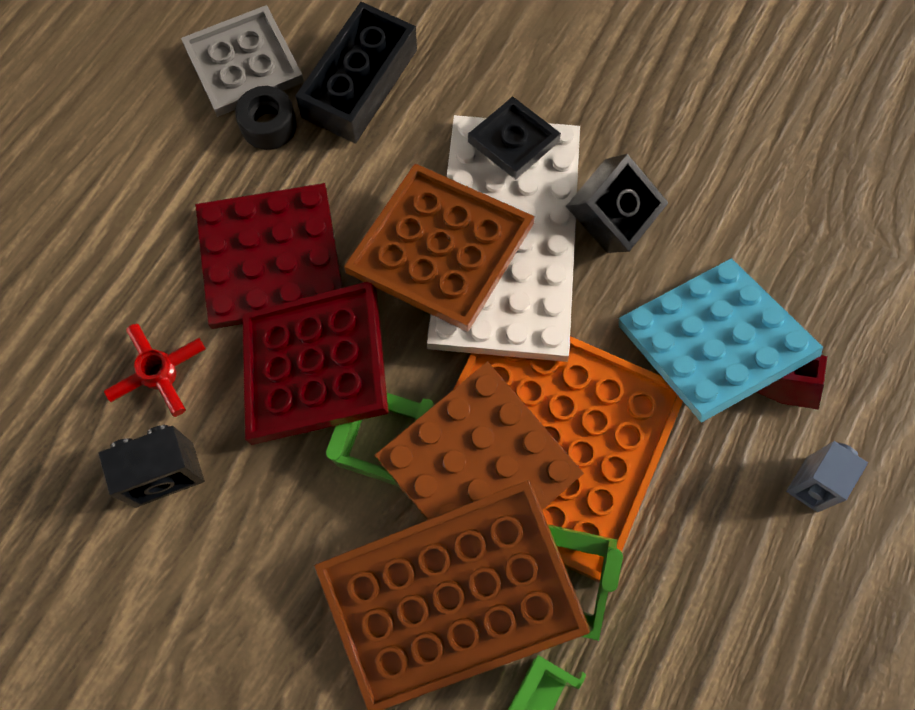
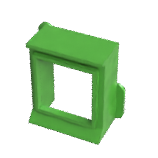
[326,393,434,486]
[548,524,623,641]
[508,655,586,710]

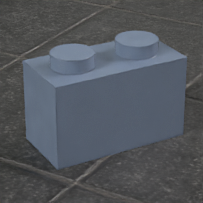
[786,441,868,513]

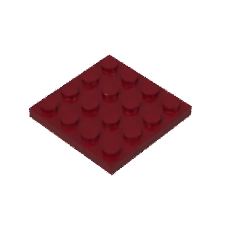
[195,183,343,329]
[243,282,389,445]

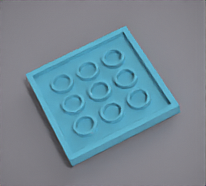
[619,258,823,423]

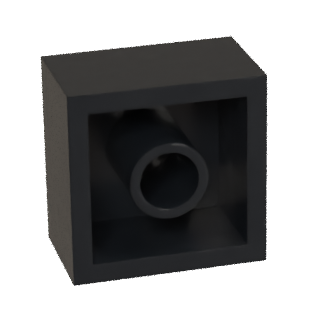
[566,154,668,253]
[98,425,205,508]

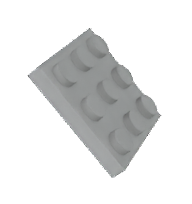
[181,5,304,117]

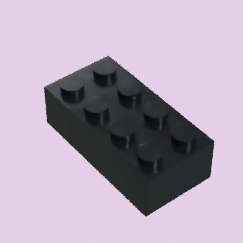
[295,2,417,144]

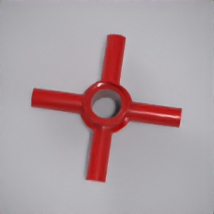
[104,324,206,417]

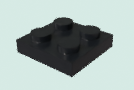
[468,96,561,180]

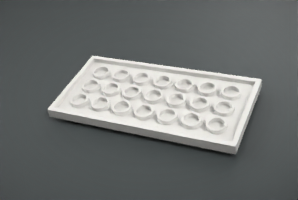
[427,115,580,362]

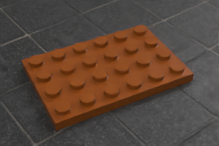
[314,479,590,710]

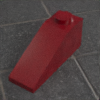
[756,355,828,410]

